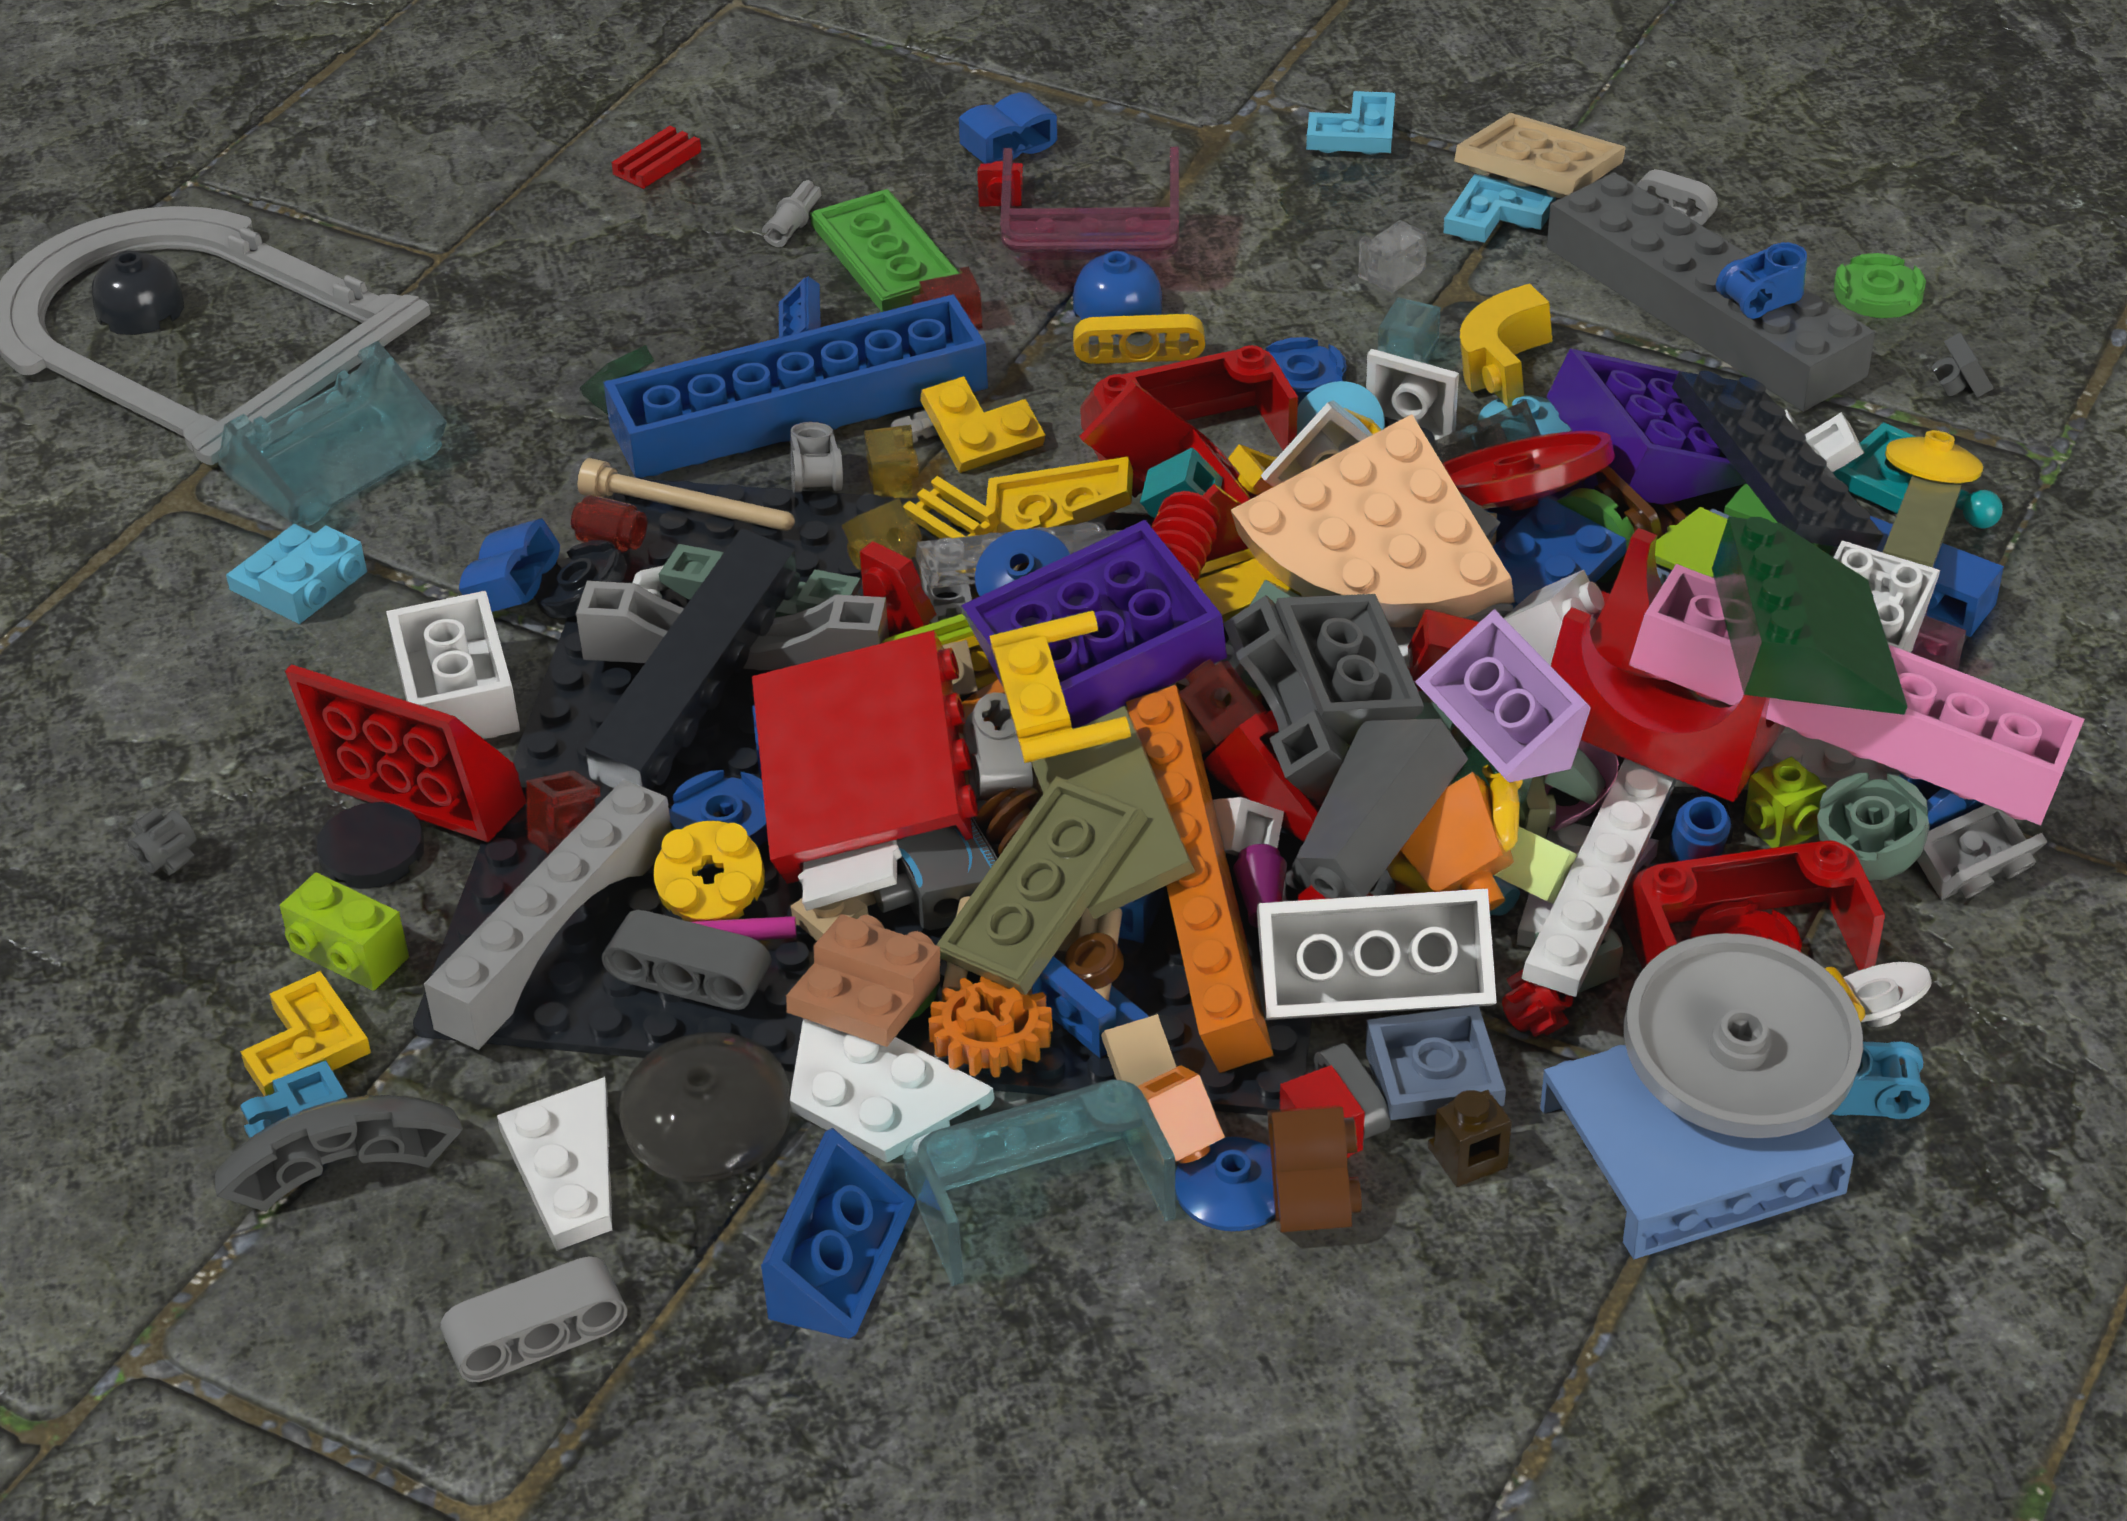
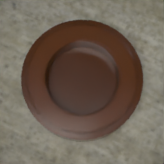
[1064,933,1124,990]

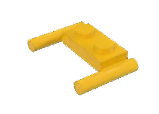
[989,610,1131,763]

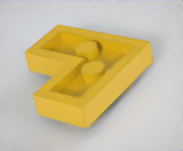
[920,376,1046,473]
[240,971,371,1096]

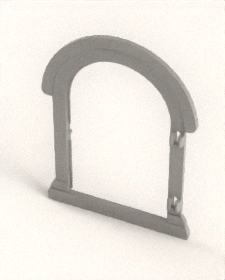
[0,206,431,465]

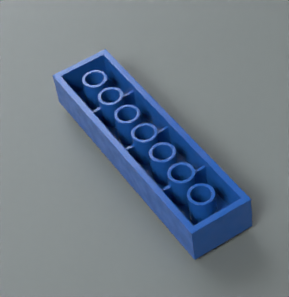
[603,294,988,478]

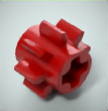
[1502,968,1573,1037]

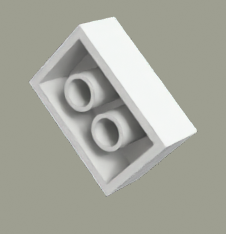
[386,591,520,739]

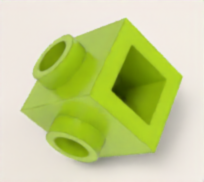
[1743,756,1827,848]

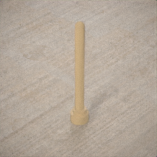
[577,458,795,531]

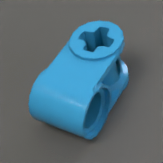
[1832,1042,1930,1119]

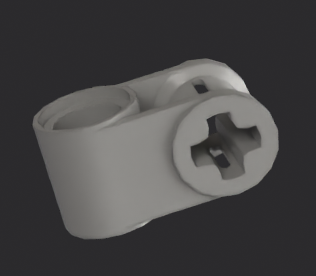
[791,422,843,493]
[963,692,1033,801]

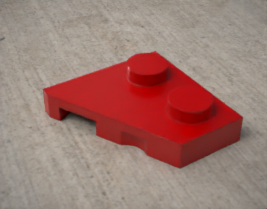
[860,541,937,637]

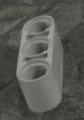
[440,1256,627,1382]

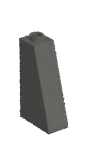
[1297,719,1468,898]

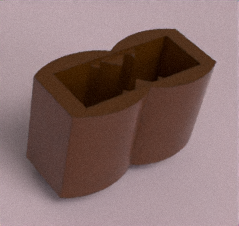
[1268,1105,1362,1232]

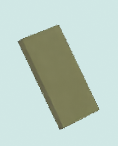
[1031,706,1195,919]
[936,776,1148,995]

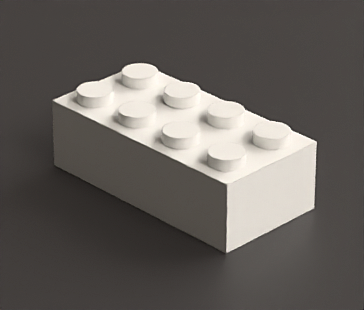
[1257,889,1497,1020]

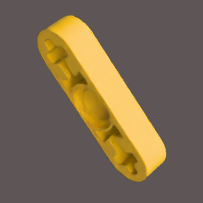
[1073,314,1205,364]

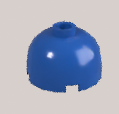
[1073,251,1162,337]

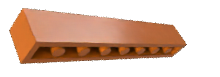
[1126,685,1274,1073]

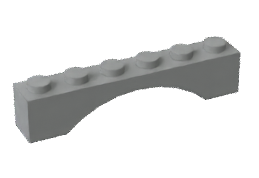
[576,581,889,670]
[424,779,672,1050]

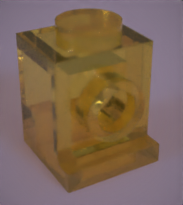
[864,425,919,498]

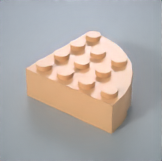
[1231,414,1515,627]

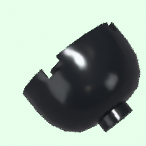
[92,251,184,335]

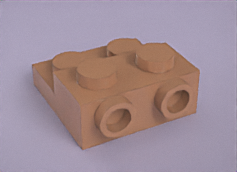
[786,914,940,1047]

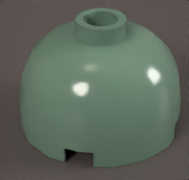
[1817,772,1929,881]

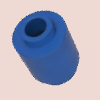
[1669,797,1731,862]

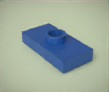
[779,276,821,338]

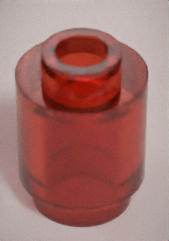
[571,495,647,552]

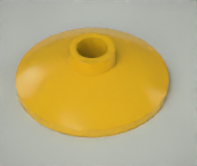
[1885,430,1983,483]

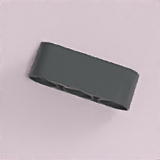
[602,910,772,1010]

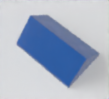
[761,1128,916,1339]

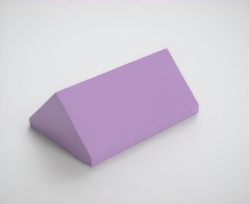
[1415,609,1591,783]

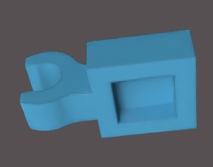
[240,1060,348,1138]

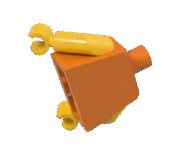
[1386,765,1523,911]

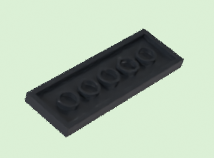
[1672,371,1883,551]

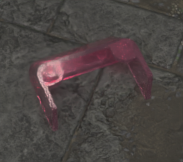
[1000,147,1179,261]

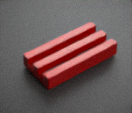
[611,125,701,189]

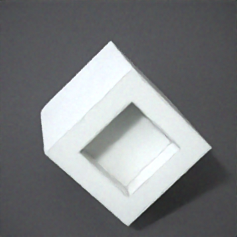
[1213,797,1284,856]

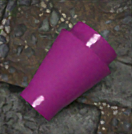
[1233,844,1287,928]

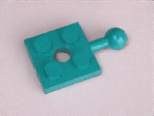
[1832,422,2003,529]

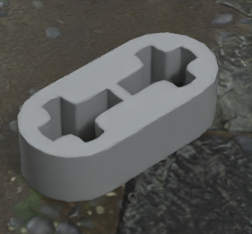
[1636,169,1718,225]

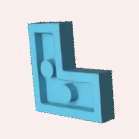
[1306,91,1395,155]
[1443,174,1556,243]

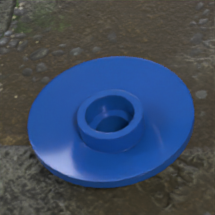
[975,529,1070,596]
[1174,1137,1275,1231]

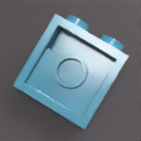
[226,524,367,624]

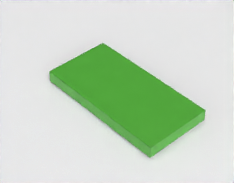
[810,189,963,312]

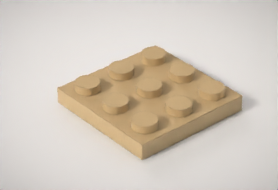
[1454,113,1626,198]

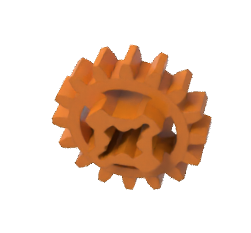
[928,976,1052,1077]

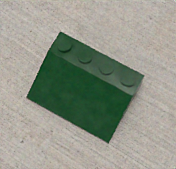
[1712,516,1908,715]

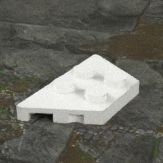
[790,1018,995,1162]

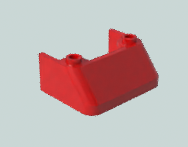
[1080,345,1298,461]
[1079,380,1257,562]
[1618,841,1885,970]

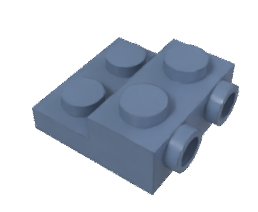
[1365,1006,1506,1120]

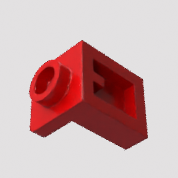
[977,161,1023,207]

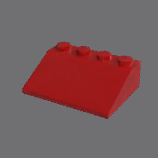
[285,664,527,842]

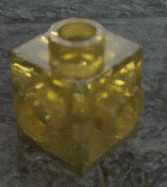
[842,498,923,570]

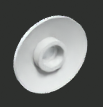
[1843,962,1932,1027]

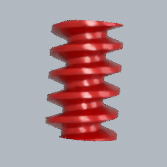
[1152,491,1221,582]

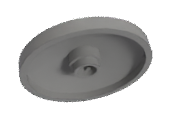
[1624,933,1863,1138]

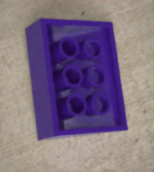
[1546,348,1746,505]
[961,520,1227,729]

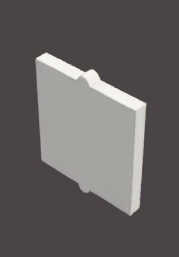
[798,840,902,911]

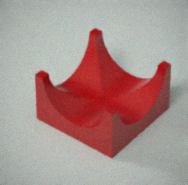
[1551,528,1786,802]

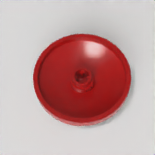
[1442,431,1615,511]

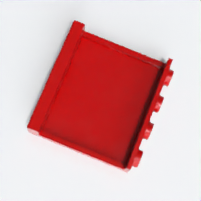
[752,630,978,884]

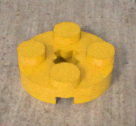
[654,821,765,922]

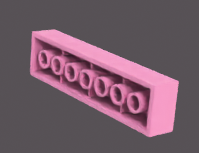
[1629,564,2085,825]

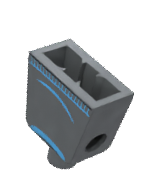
[873,817,998,931]

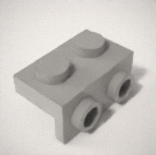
[1917,804,2047,900]

